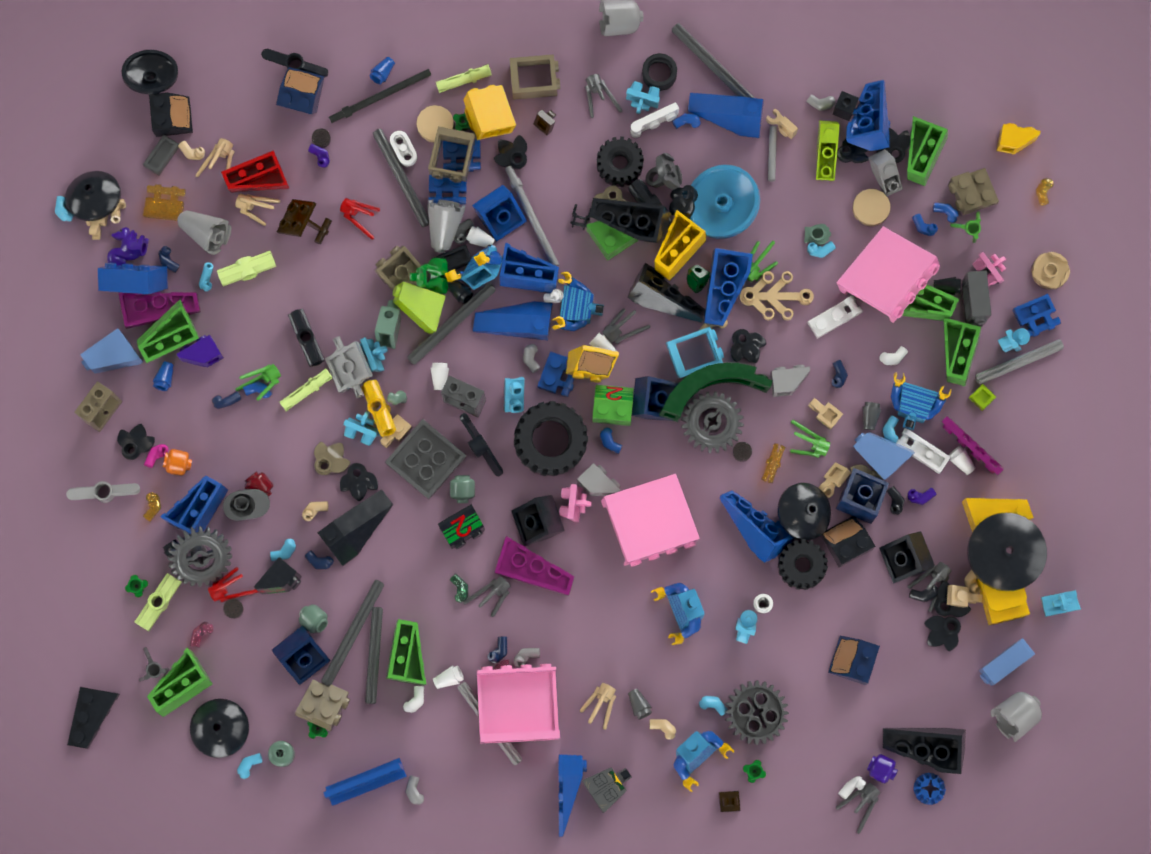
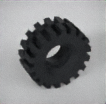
[597,136,644,187]
[778,539,828,590]

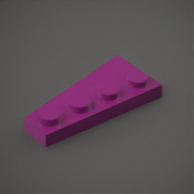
[118,292,201,329]
[941,416,1004,475]
[494,536,575,596]

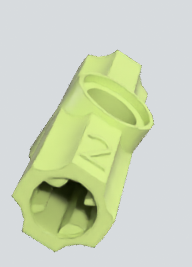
[217,251,276,286]
[135,573,182,631]

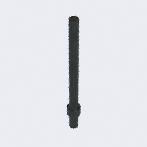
[329,69,431,123]

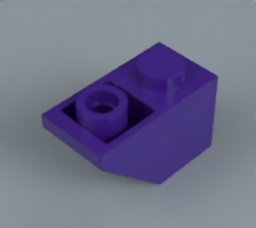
[177,335,224,368]

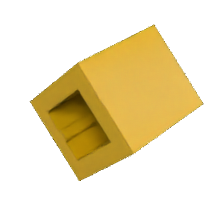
[997,123,1041,154]

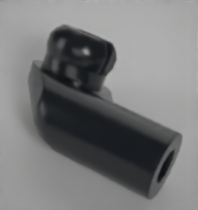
[886,486,905,515]
[909,584,938,602]

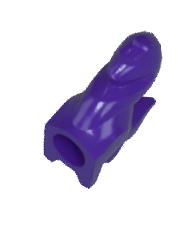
[107,227,149,266]

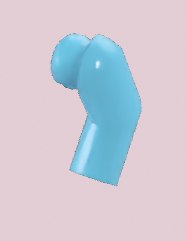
[55,196,73,222]
[807,241,836,258]
[199,262,214,292]
[882,415,899,443]
[270,539,296,561]
[699,696,728,716]
[237,753,263,779]

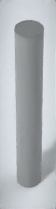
[768,126,777,182]

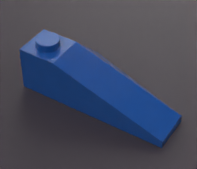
[688,93,764,138]
[719,490,795,563]

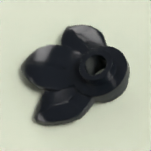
[875,128,911,163]
[494,135,528,169]
[837,139,869,163]
[669,185,698,219]
[730,329,767,363]
[117,424,155,460]
[340,463,378,501]
[934,581,971,617]
[924,615,961,652]

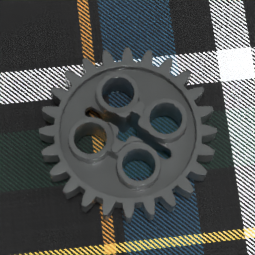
[724,680,789,745]

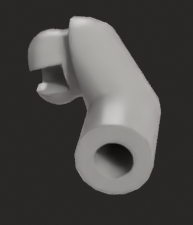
[807,94,836,111]
[406,775,424,805]

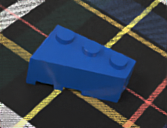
[500,242,559,293]
[98,263,168,294]
[160,476,228,534]

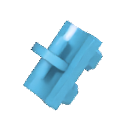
[626,81,660,114]
[998,328,1030,353]
[360,337,388,372]
[504,377,525,413]
[343,411,380,446]
[1041,590,1081,617]
[735,610,757,644]

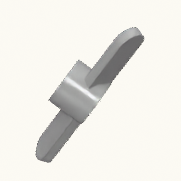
[66,481,140,503]

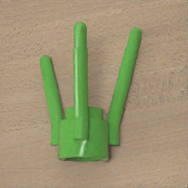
[950,211,981,243]
[747,241,778,282]
[235,364,281,401]
[790,420,830,458]

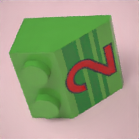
[592,385,634,426]

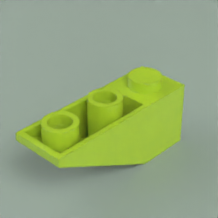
[816,120,840,181]

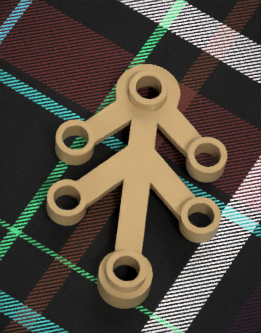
[740,271,814,321]

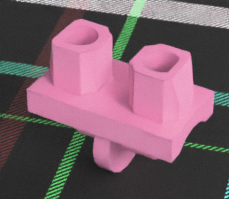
[972,252,1006,287]
[559,484,592,522]

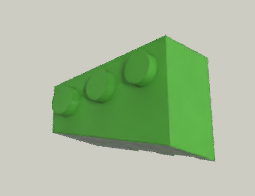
[907,116,948,186]
[587,221,639,261]
[902,285,959,321]
[137,300,199,363]
[944,318,981,386]
[386,619,426,686]
[147,647,213,717]

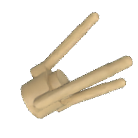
[196,138,235,177]
[236,193,280,226]
[580,683,616,730]

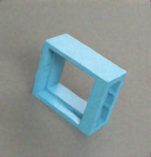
[666,327,724,378]

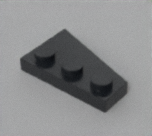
[67,687,120,749]

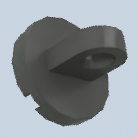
[646,153,682,190]

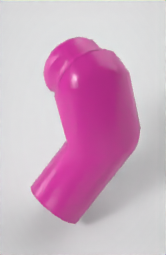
[144,444,169,468]

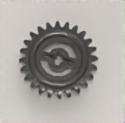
[681,391,744,454]
[167,526,232,587]

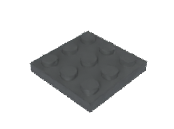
[385,419,467,500]

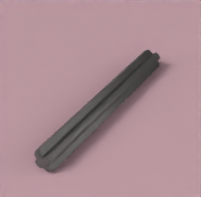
[365,607,383,704]

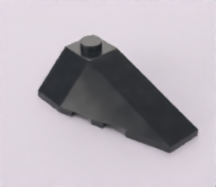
[589,198,671,243]
[628,263,705,323]
[317,489,393,566]
[883,728,966,774]

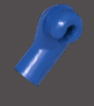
[672,113,701,129]
[933,203,959,223]
[912,214,938,236]
[243,382,272,398]
[600,427,623,454]

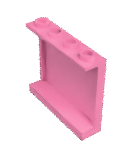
[836,226,940,323]
[601,474,700,567]
[477,664,560,744]

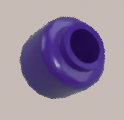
[867,754,898,784]

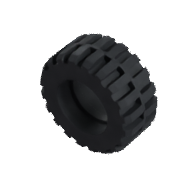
[513,401,588,476]

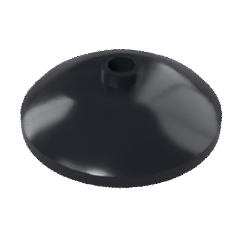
[121,50,178,94]
[65,171,121,221]
[778,483,831,541]
[190,699,249,758]

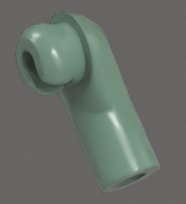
[387,391,407,405]

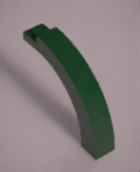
[659,362,773,422]

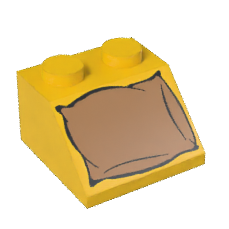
[566,345,619,383]

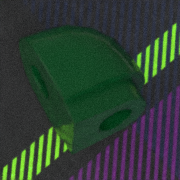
[686,265,710,293]

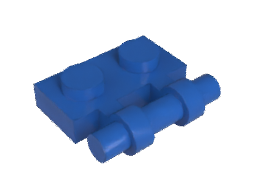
[443,139,481,172]
[428,175,467,204]
[1012,294,1061,337]
[537,351,575,397]

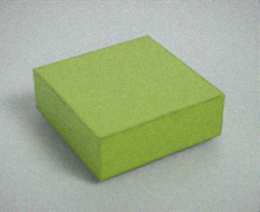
[969,384,996,411]

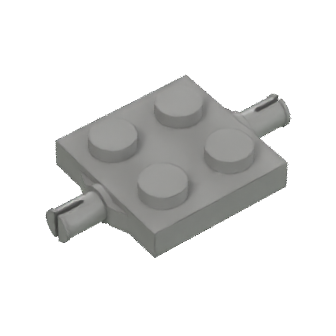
[325,336,373,398]

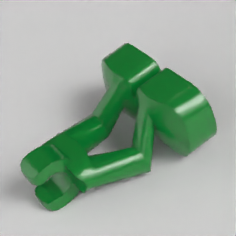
[410,258,448,295]

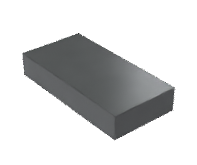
[143,135,179,176]

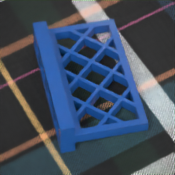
[323,758,407,806]

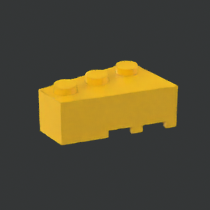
[654,210,706,281]
[962,498,1034,532]

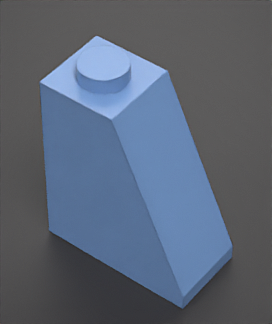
[80,328,143,374]
[853,432,915,480]
[979,638,1035,686]

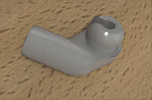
[523,344,540,373]
[513,648,540,668]

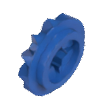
[914,773,946,805]

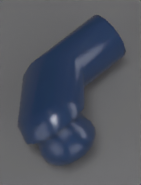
[158,246,180,273]
[831,360,848,388]
[212,391,241,409]
[304,550,334,569]
[487,636,507,663]

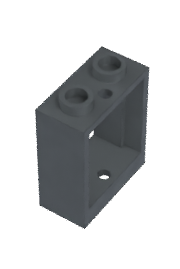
[961,271,991,327]
[441,376,486,418]

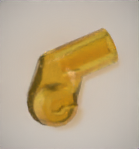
[1036,178,1054,206]
[143,492,161,522]

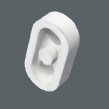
[390,131,417,167]

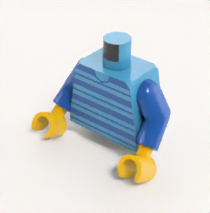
[445,245,503,290]
[552,272,604,332]
[891,372,952,431]
[651,583,705,645]
[673,731,734,792]

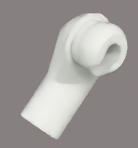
[544,289,564,303]
[880,346,908,365]
[403,686,424,713]
[838,776,866,800]

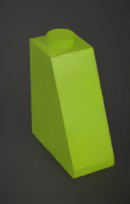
[393,282,445,334]

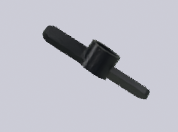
[261,48,328,77]
[460,413,503,477]

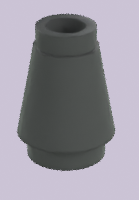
[863,402,882,430]
[628,689,652,720]

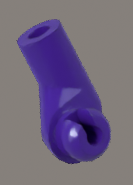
[308,144,330,168]
[907,488,937,505]

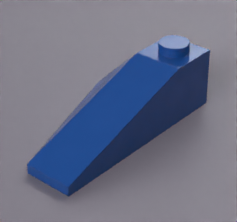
[846,80,889,151]
[704,248,753,326]
[473,301,553,341]
[559,755,587,837]

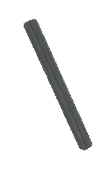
[672,23,754,98]
[373,129,429,227]
[407,283,496,365]
[321,580,384,686]

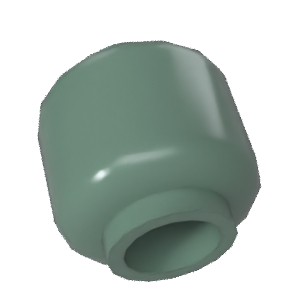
[450,475,475,503]
[299,604,328,634]
[268,741,295,767]

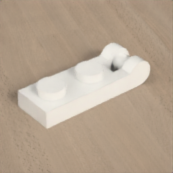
[630,102,679,138]
[808,295,863,339]
[896,428,951,474]

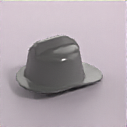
[223,489,270,521]

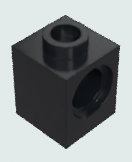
[832,91,859,121]

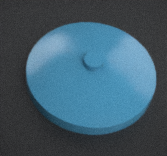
[690,165,760,239]

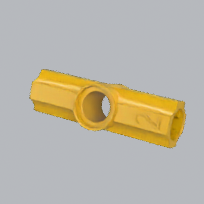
[362,380,397,437]

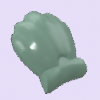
[804,224,831,245]

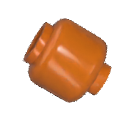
[163,449,192,476]

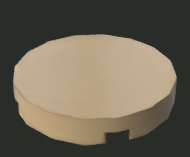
[417,105,454,142]
[852,189,890,226]
[1031,252,1070,290]

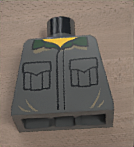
[582,768,632,813]

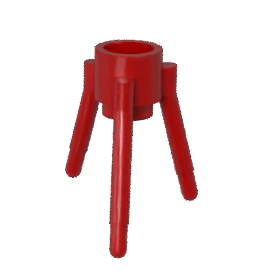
[340,198,380,239]
[208,567,259,603]

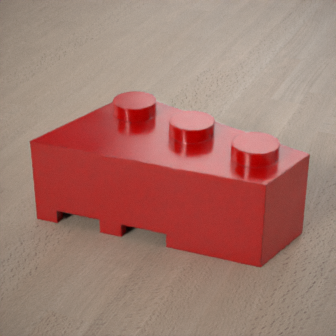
[221,150,289,192]

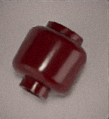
[244,471,273,497]

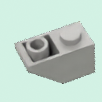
[868,149,903,196]
[770,365,810,397]
[577,463,621,496]

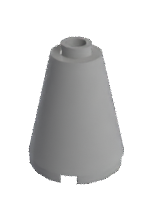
[428,199,465,253]
[178,210,232,255]

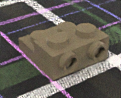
[948,168,999,216]
[374,245,429,291]
[295,680,350,731]

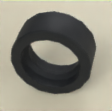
[642,53,677,91]

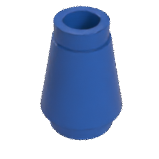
[369,57,395,84]
[153,361,174,391]

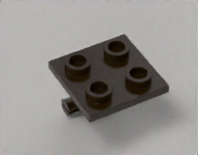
[277,199,332,245]

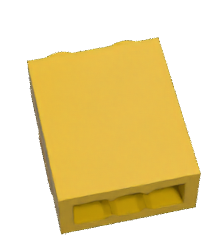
[463,85,516,140]
[976,579,1030,626]

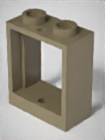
[509,54,561,100]
[428,126,476,183]
[74,381,122,432]

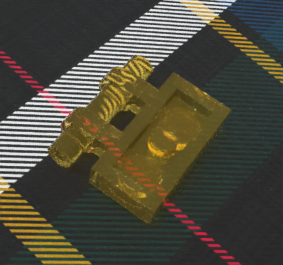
[143,184,186,221]

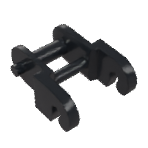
[570,204,591,230]

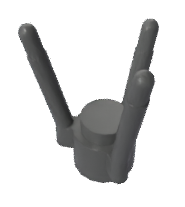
[585,74,623,118]
[602,308,650,344]
[908,562,951,612]
[463,576,511,617]
[139,647,170,682]
[836,782,881,834]

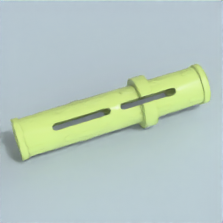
[436,64,492,93]
[280,368,333,412]

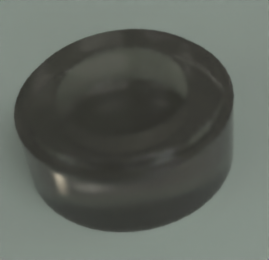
[312,128,331,148]
[733,442,752,462]
[223,599,244,619]

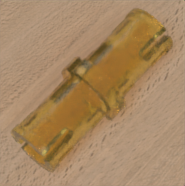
[761,443,786,484]

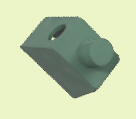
[375,300,401,349]

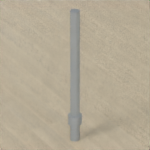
[505,166,559,266]

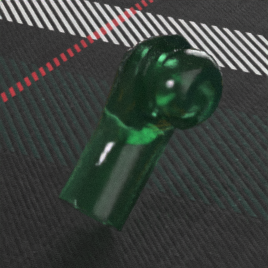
[450,573,469,603]

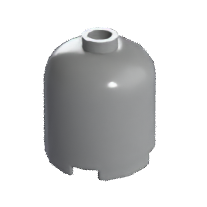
[599,0,643,37]
[991,692,1042,742]

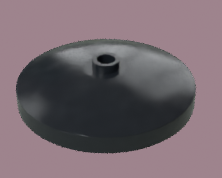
[967,513,1047,591]

